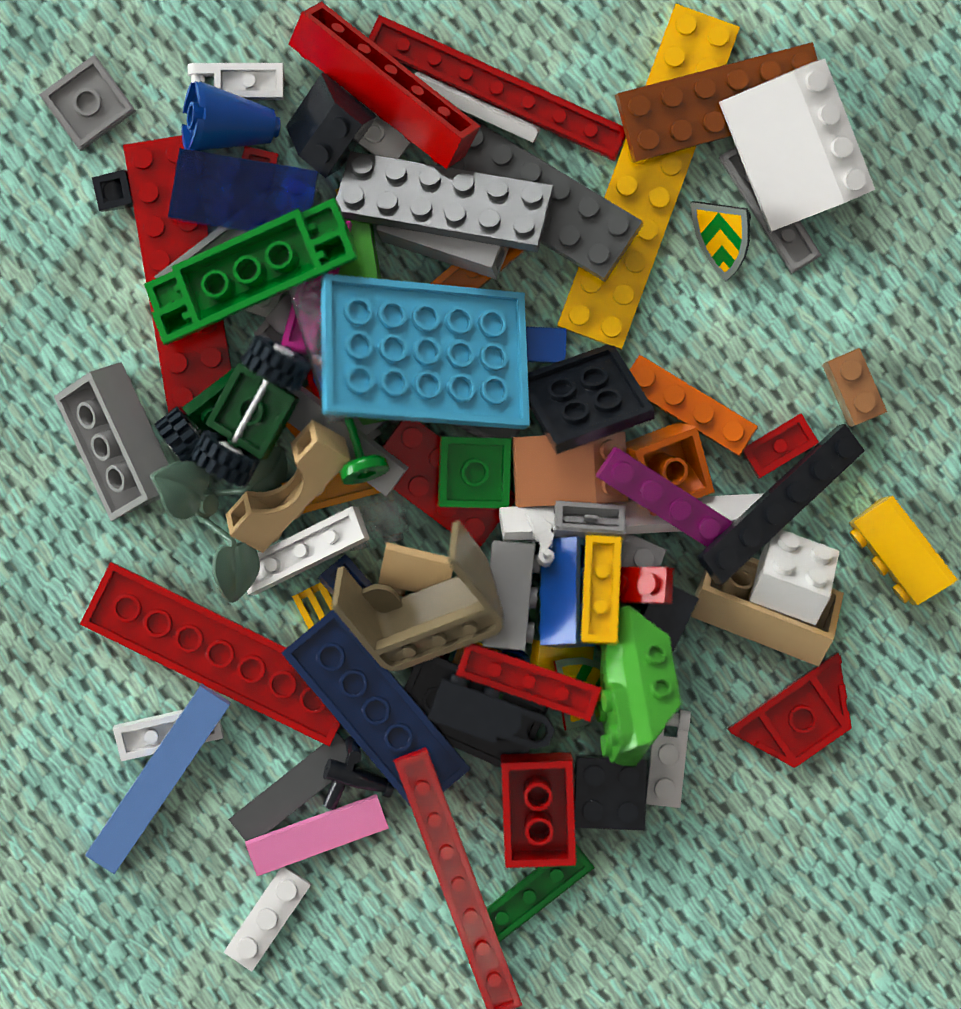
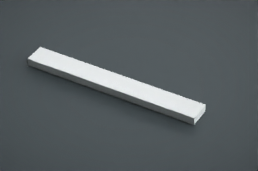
[499,493,764,541]

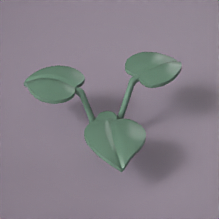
[150,447,288,603]

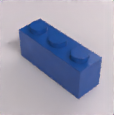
[538,537,595,648]

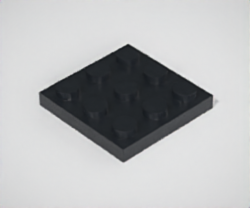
[528,344,655,454]

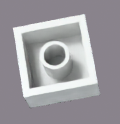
[749,530,839,625]

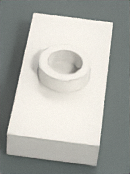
[358,101,411,159]

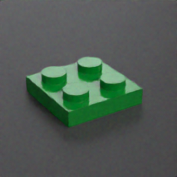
[438,436,511,508]

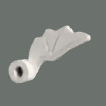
[525,510,554,567]

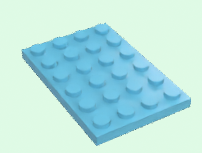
[321,274,530,430]

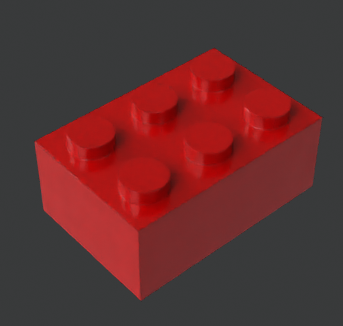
[501,752,576,868]

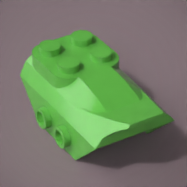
[595,606,681,766]

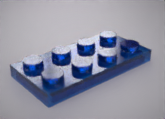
[168,148,319,232]

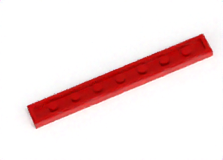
[369,15,626,162]
[393,747,523,1009]

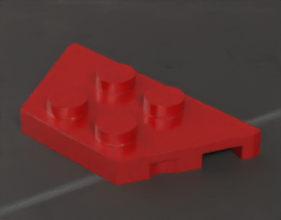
[727,652,852,768]

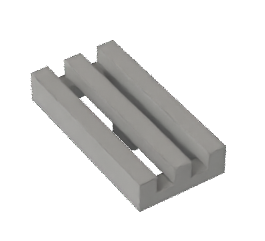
[554,501,626,541]

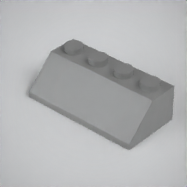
[54,362,169,521]

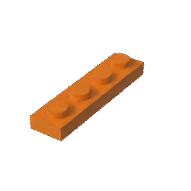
[630,354,758,457]

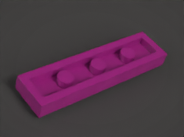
[595,446,732,547]

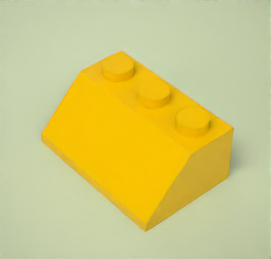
[849,495,958,605]

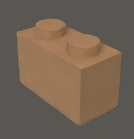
[822,348,887,428]

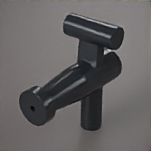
[323,736,394,810]

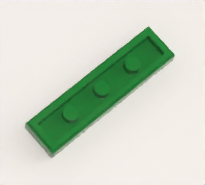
[486,842,595,943]

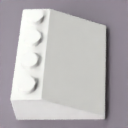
[719,58,875,232]

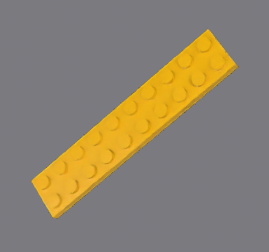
[557,4,740,350]

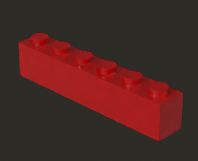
[288,2,481,169]

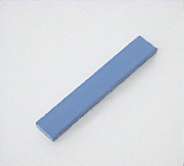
[85,683,231,874]

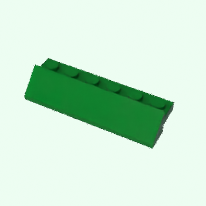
[144,198,358,346]

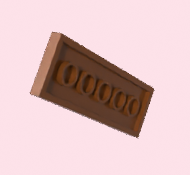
[615,42,818,163]

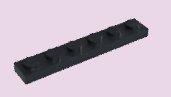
[696,424,865,584]

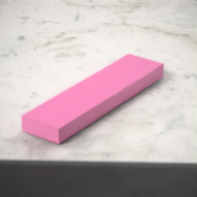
[245,794,389,876]

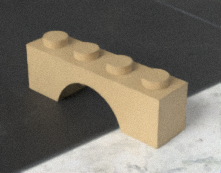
[226,419,351,553]

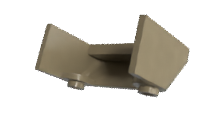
[331,520,504,671]

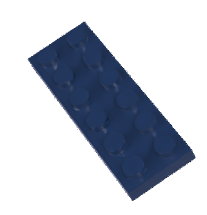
[282,610,471,807]

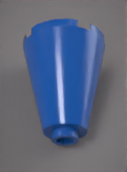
[181,81,281,151]

